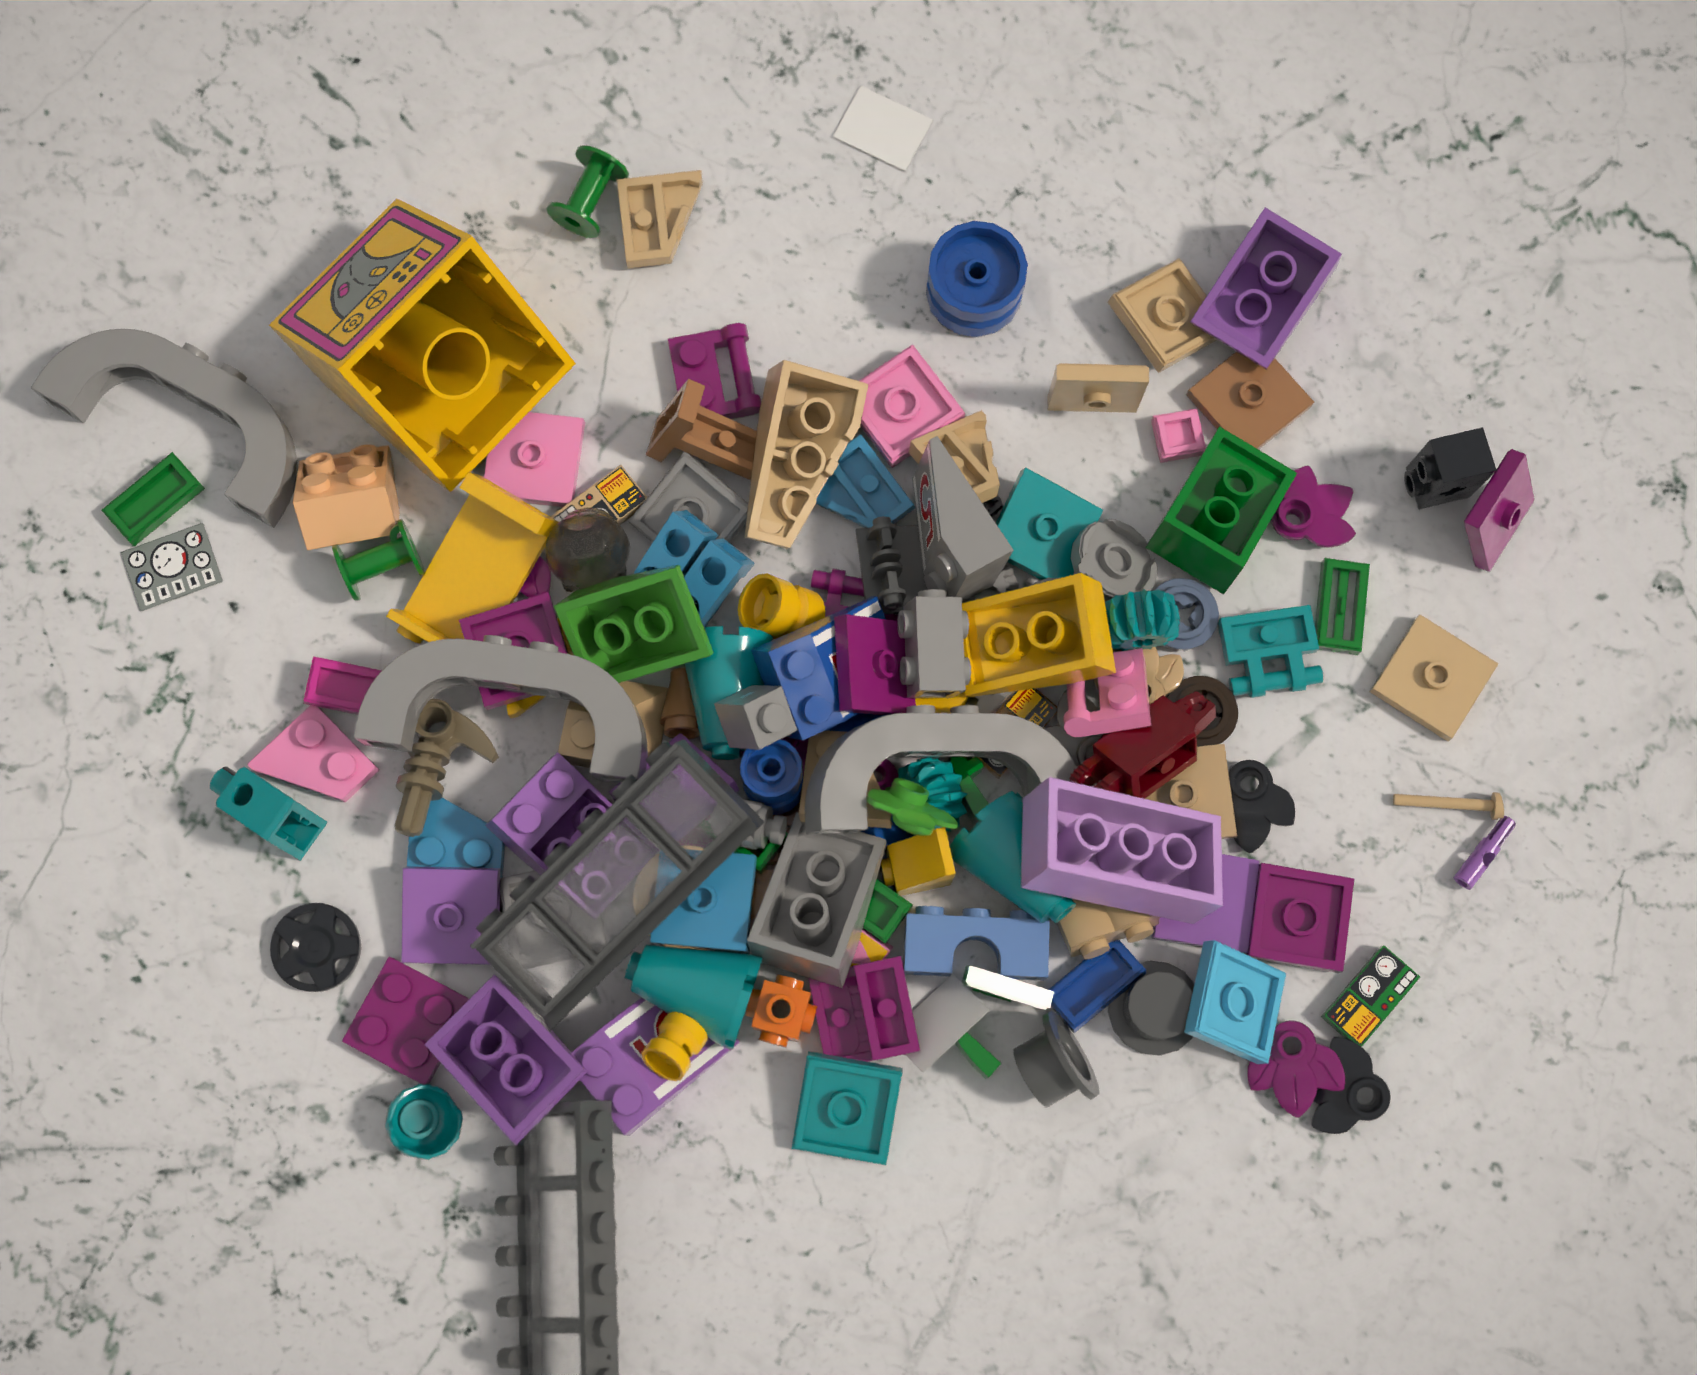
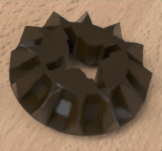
[1167,676,1238,747]

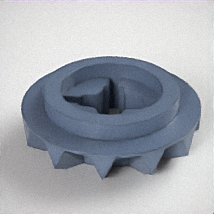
[1155,578,1219,652]

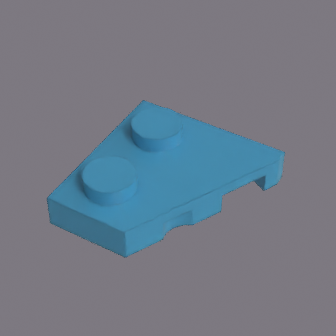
[816,434,916,528]
[407,798,505,878]

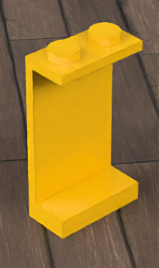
[386,472,559,644]

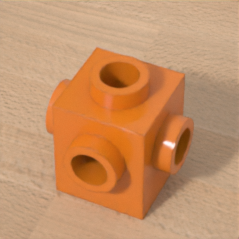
[745,974,817,1047]

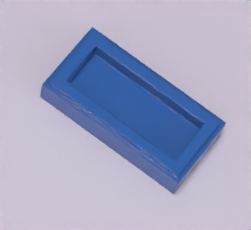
[1048,940,1146,1033]

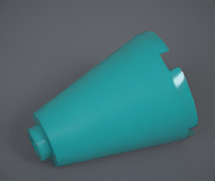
[684,626,773,760]
[949,791,1076,923]
[624,945,763,1050]

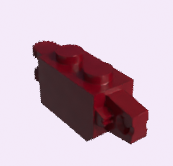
[1069,691,1216,799]

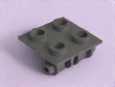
[855,516,928,615]

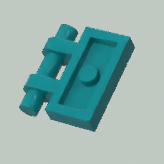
[1218,605,1323,698]

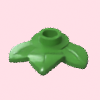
[866,778,958,836]

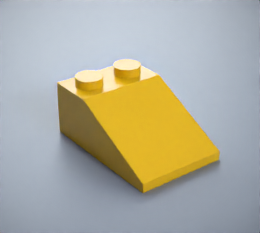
[962,573,1116,697]

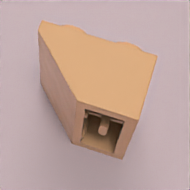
[293,444,400,550]

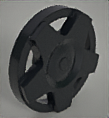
[270,903,361,992]

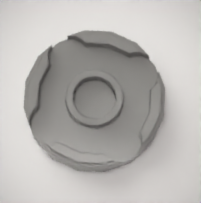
[1071,519,1158,602]

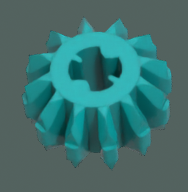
[1105,589,1180,651]
[891,757,967,833]

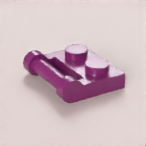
[668,323,761,419]

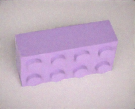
[1021,777,1223,924]

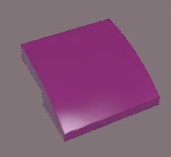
[808,956,920,1062]

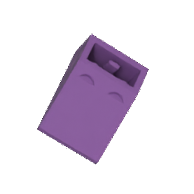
[485,752,660,919]

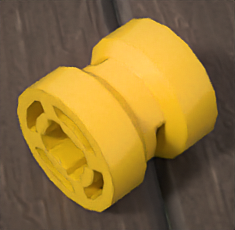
[641,1012,708,1081]

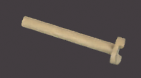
[1393,792,1504,820]

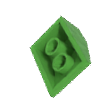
[554,565,714,683]

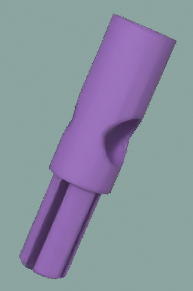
[1453,816,1516,890]

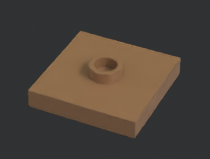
[1186,352,1314,450]

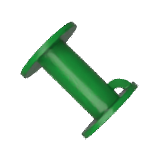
[546,145,629,238]
[332,519,425,601]

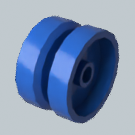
[926,221,1028,337]

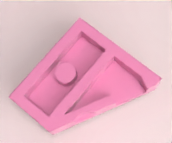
[247,705,380,802]

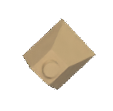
[558,681,668,768]

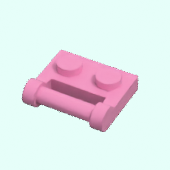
[1064,648,1151,737]

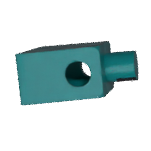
[210,766,328,861]

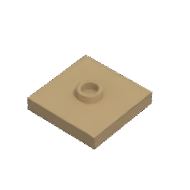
[1108,258,1217,373]
[1047,363,1149,413]
[1369,614,1498,741]
[1145,744,1237,839]

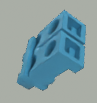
[634,510,755,627]

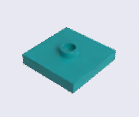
[996,467,1103,580]
[791,1051,903,1165]

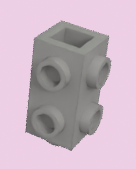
[898,589,971,698]

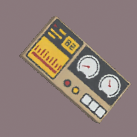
[550,465,647,557]

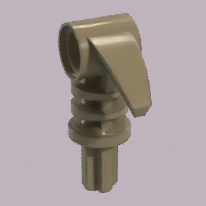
[395,699,499,837]

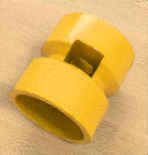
[737,573,826,639]

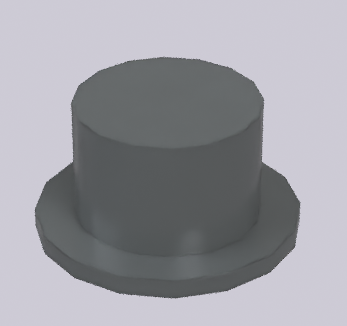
[1108,961,1194,1056]
[1013,1011,1100,1108]

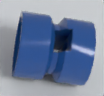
[740,739,804,815]

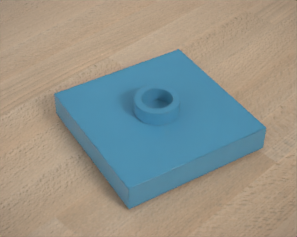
[650,849,757,952]

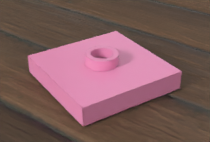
[859,344,965,468]
[484,412,585,507]

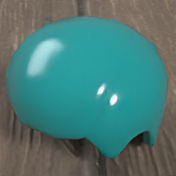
[385,1084,463,1160]

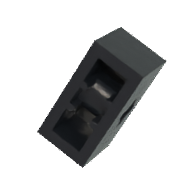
[1404,427,1497,509]

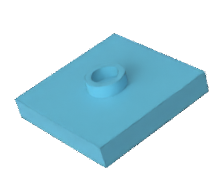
[1184,940,1286,1064]

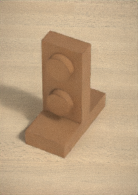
[646,379,757,480]

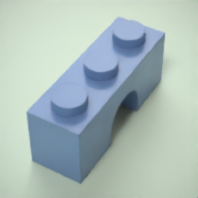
[903,906,1050,981]

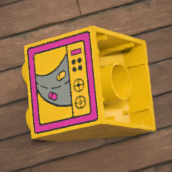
[269,198,576,492]

